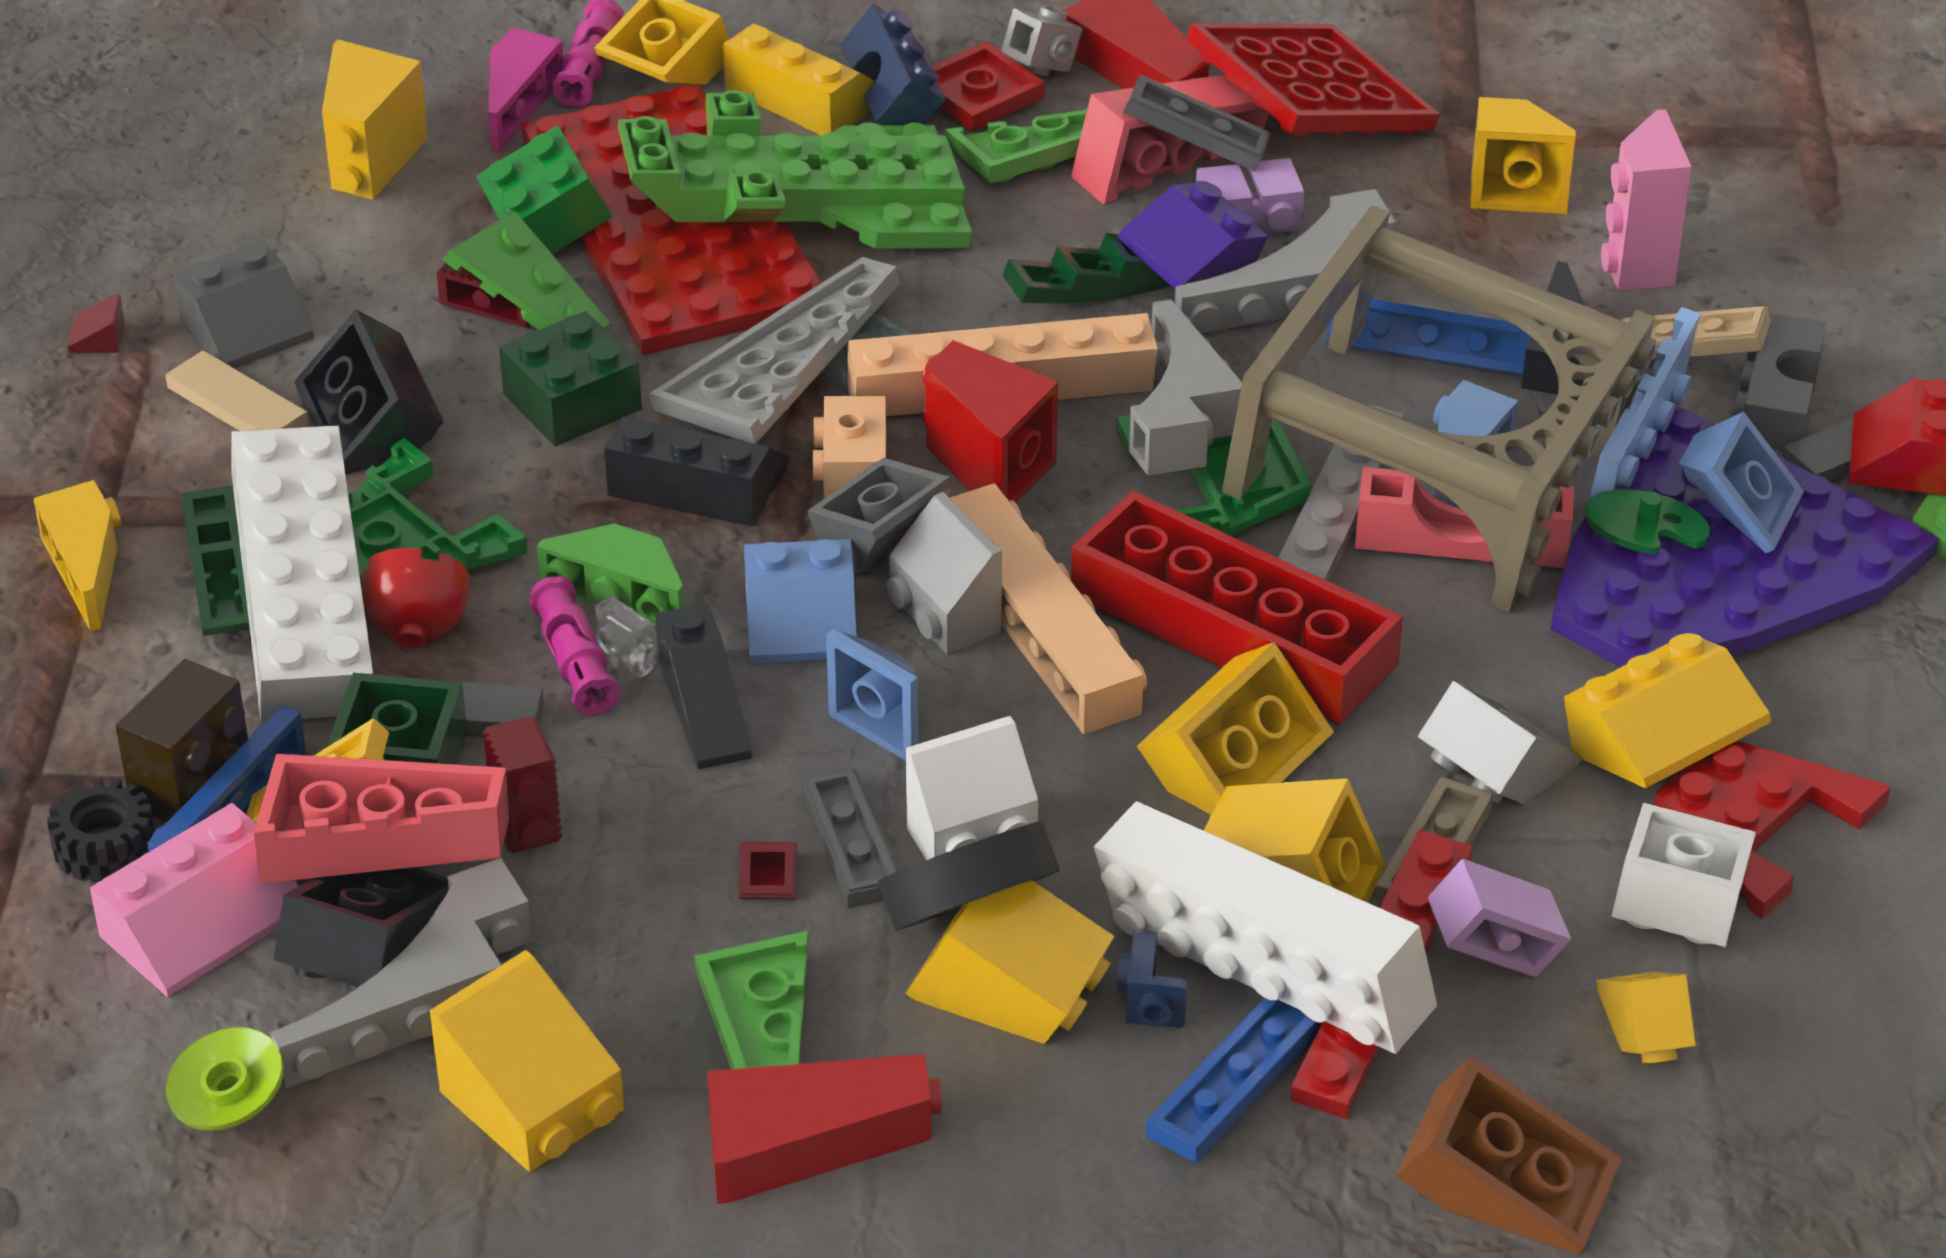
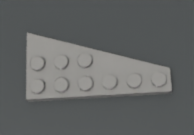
[649,257,900,444]

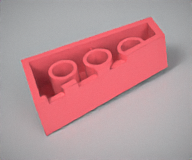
[1071,74,1269,205]
[254,754,509,884]

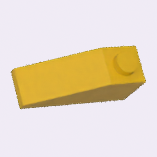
[33,480,121,632]

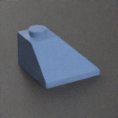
[1679,411,1804,553]
[826,629,919,761]

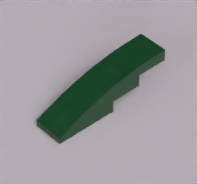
[1002,233,1171,304]
[181,485,250,636]

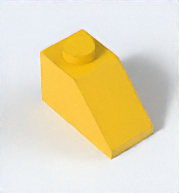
[1596,972,1696,1063]

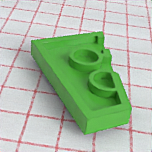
[946,110,1087,183]
[442,211,611,330]
[694,930,808,1069]

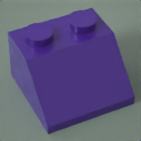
[1118,181,1268,289]

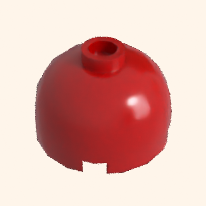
[361,548,470,648]

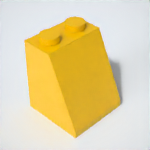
[322,40,429,200]
[1203,778,1386,903]
[905,880,1115,1044]
[430,950,624,1172]

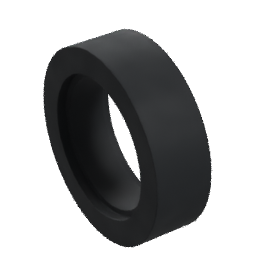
[878,821,1060,931]

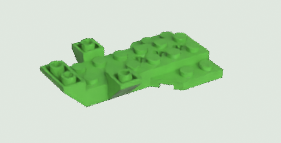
[618,90,972,249]

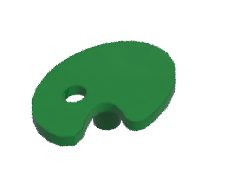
[1585,490,1710,554]

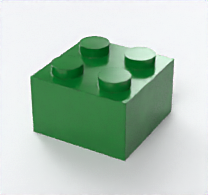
[476,125,613,254]

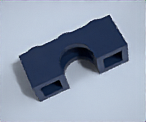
[839,4,945,125]

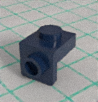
[1117,931,1187,1028]

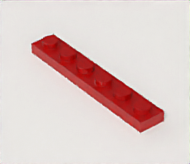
[1291,829,1473,1119]

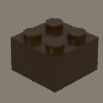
[115,658,248,822]

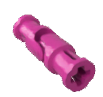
[553,0,624,108]
[529,576,620,716]

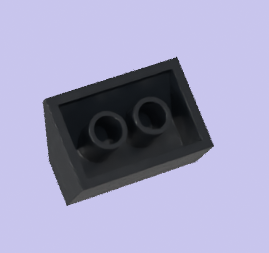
[294,309,444,475]
[604,417,789,527]

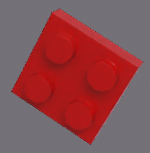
[930,41,1045,131]

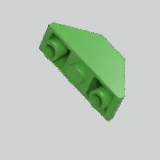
[536,523,684,623]

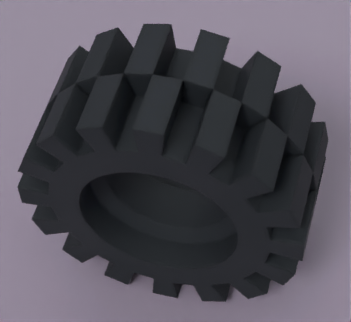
[47,778,155,882]

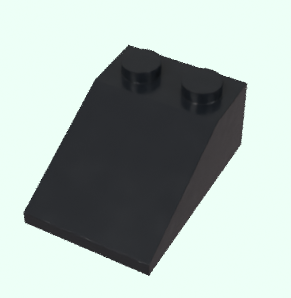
[274,867,449,991]

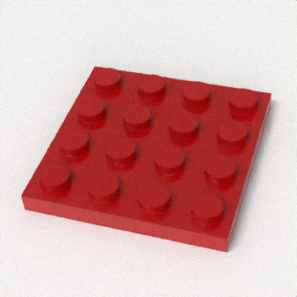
[1186,23,1440,136]

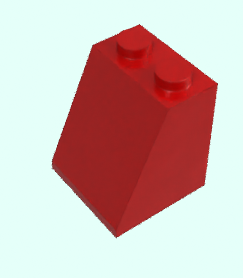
[922,340,1058,503]

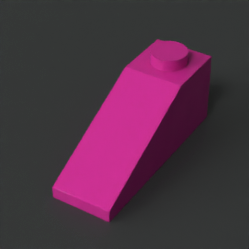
[488,27,563,152]

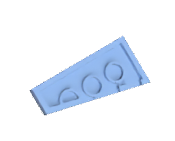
[1590,307,1700,497]

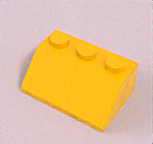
[723,23,875,135]
[1564,633,1771,789]
[1137,642,1334,815]

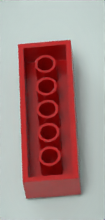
[1071,490,1403,725]

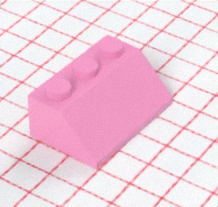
[1601,110,1692,291]
[90,803,299,997]

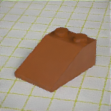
[1396,1056,1622,1254]

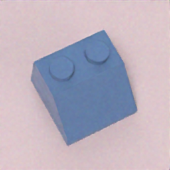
[744,539,857,664]

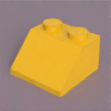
[595,0,729,85]
[1471,97,1576,214]

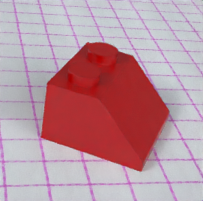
[1848,378,1946,495]

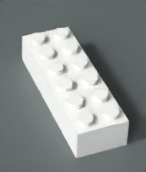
[231,426,373,722]
[1094,801,1437,1054]

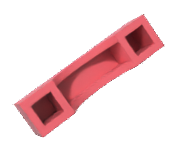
[1355,467,1575,568]

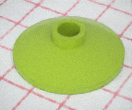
[165,1027,284,1131]

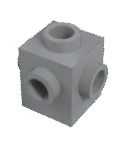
[1001,5,1083,76]

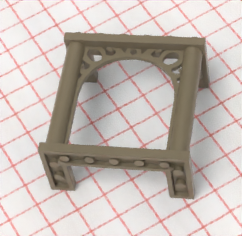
[1222,205,1657,613]

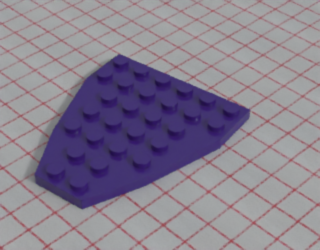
[1550,405,1939,668]

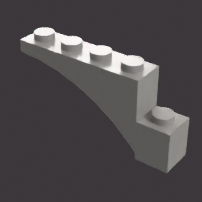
[1175,189,1396,334]
[1129,300,1242,476]
[270,858,533,1089]

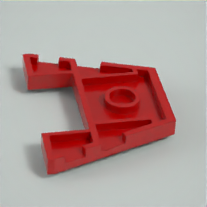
[1654,741,1891,919]

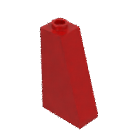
[1063,0,1210,89]
[707,1054,942,1204]

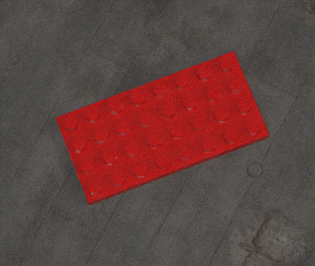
[521,84,822,355]

